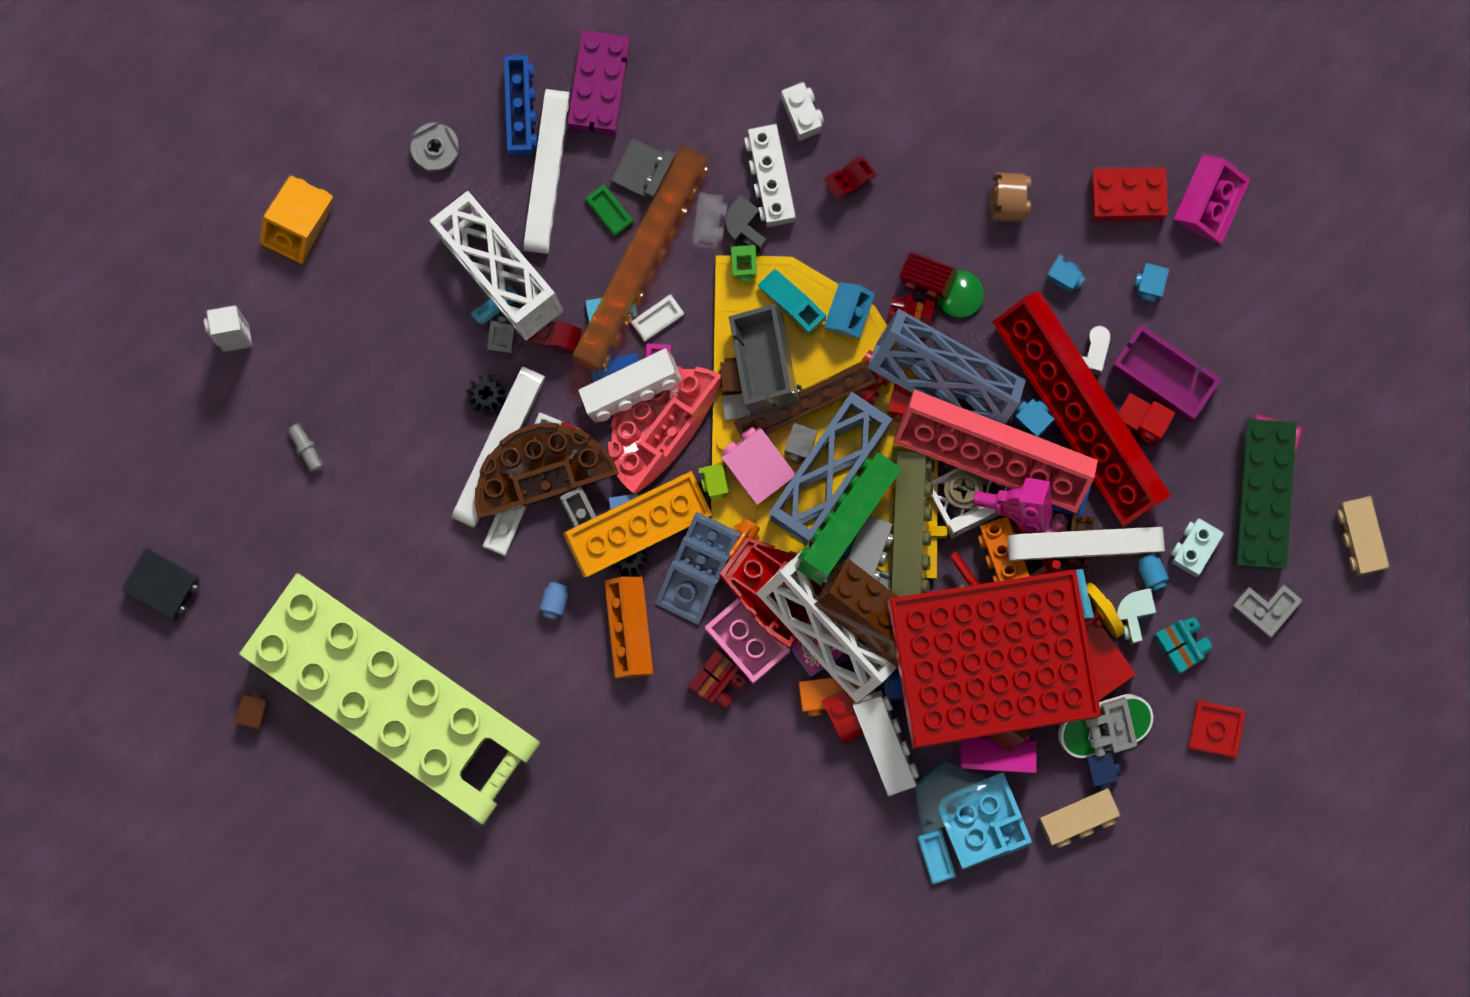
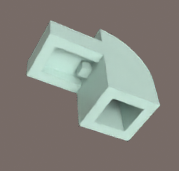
[1115,588,1156,645]

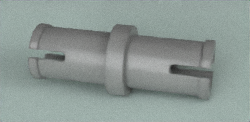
[287,423,324,473]

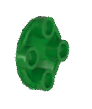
[937,270,984,318]

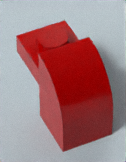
[822,690,864,744]

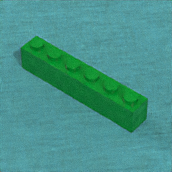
[796,452,902,586]

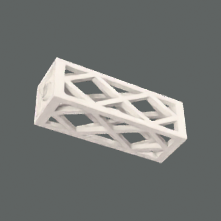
[429,191,564,341]
[756,546,897,703]

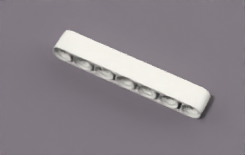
[523,89,570,254]
[452,367,545,528]
[1007,527,1165,561]

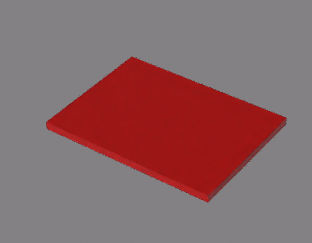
[887,569,1101,748]

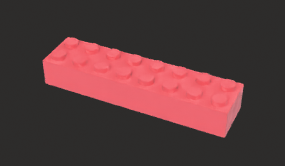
[893,390,1098,513]

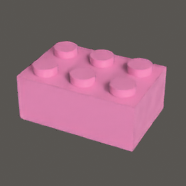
[704,598,791,685]

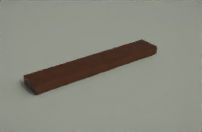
[734,359,877,439]

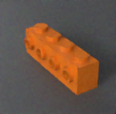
[978,517,1030,582]
[605,577,653,678]

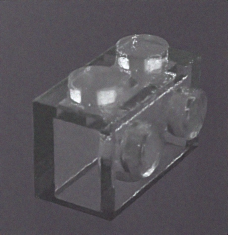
[693,192,728,249]

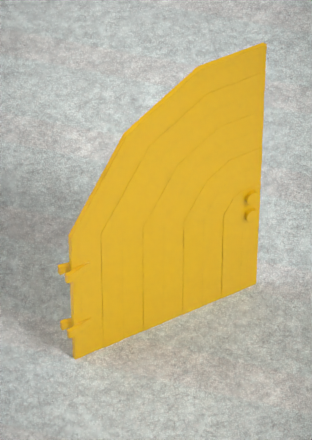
[711,255,947,579]

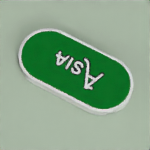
[1058,694,1153,758]

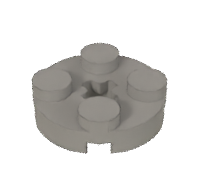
[410,122,459,172]

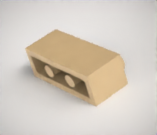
[1337,496,1389,576]
[1038,788,1120,848]

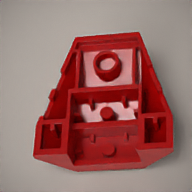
[719,537,834,649]

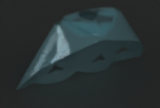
[915,761,990,834]

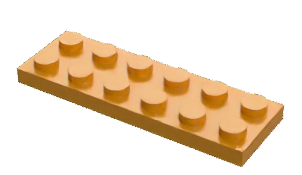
[563,471,712,578]

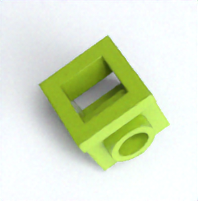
[699,463,730,501]

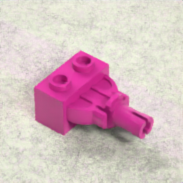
[973,478,1053,533]

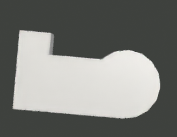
[1082,326,1110,375]

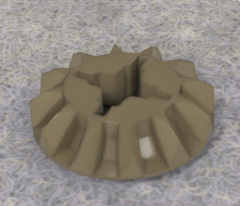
[944,470,983,510]

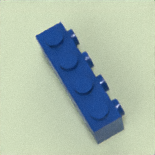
[504,55,537,157]

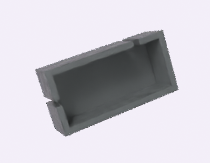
[729,304,799,415]

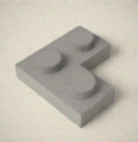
[1232,584,1302,638]

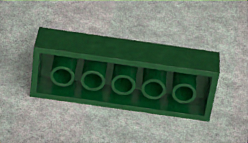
[1234,418,1297,570]

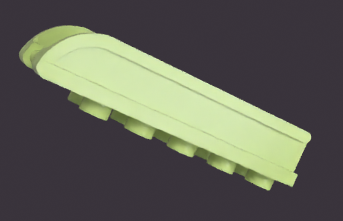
[239,573,541,825]

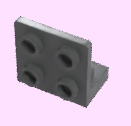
[612,139,676,202]

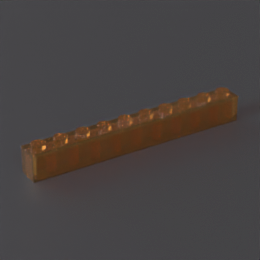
[573,145,710,373]

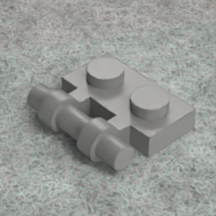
[1085,697,1137,757]

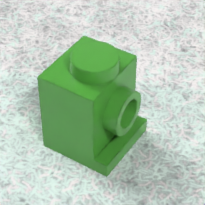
[731,245,757,283]

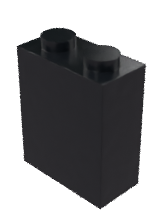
[121,548,200,621]

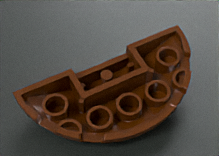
[475,423,619,519]

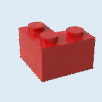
[1118,393,1175,446]

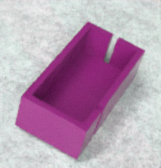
[568,30,630,137]
[1111,325,1222,423]

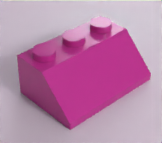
[1174,155,1251,244]
[959,734,1036,773]

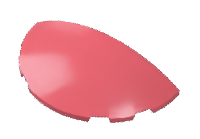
[608,367,721,494]

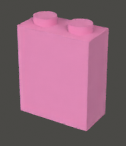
[720,427,795,505]

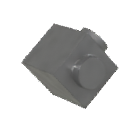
[784,423,817,463]

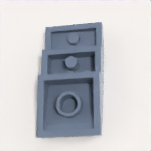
[655,512,741,625]

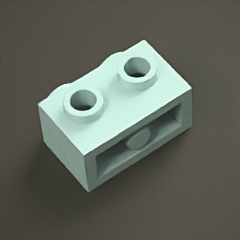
[1171,518,1224,577]

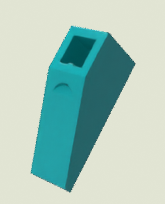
[757,269,826,337]

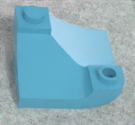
[939,772,1033,870]

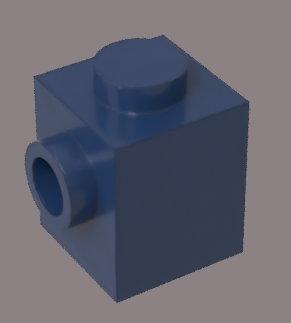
[1085,752,1121,791]

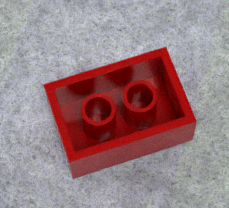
[1091,167,1168,222]

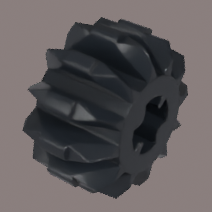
[466,374,507,416]
[611,547,650,577]

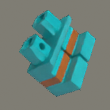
[1153,617,1213,675]

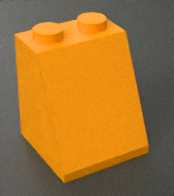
[260,175,334,264]

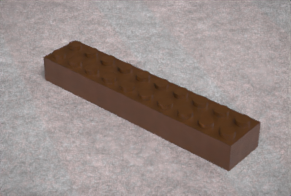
[814,558,1031,752]

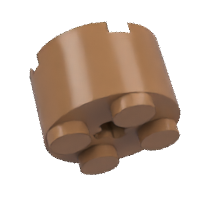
[989,172,1031,222]

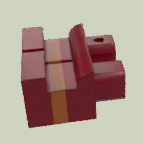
[887,293,936,339]
[688,649,747,710]

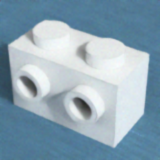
[781,82,824,141]

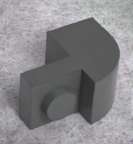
[726,195,766,251]

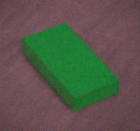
[585,184,634,237]

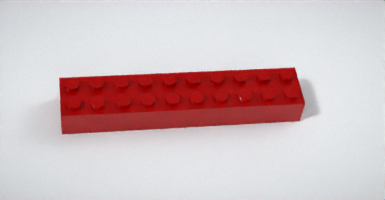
[992,291,1171,527]

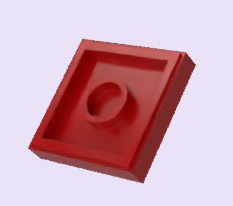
[1188,700,1246,759]

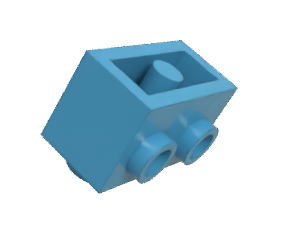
[824,282,875,339]
[1012,399,1054,437]

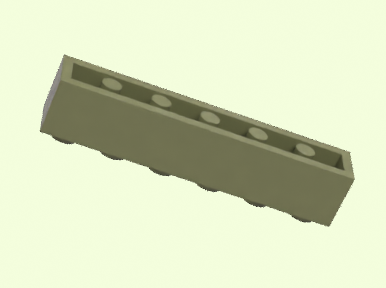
[892,451,934,597]

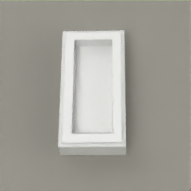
[631,294,685,342]

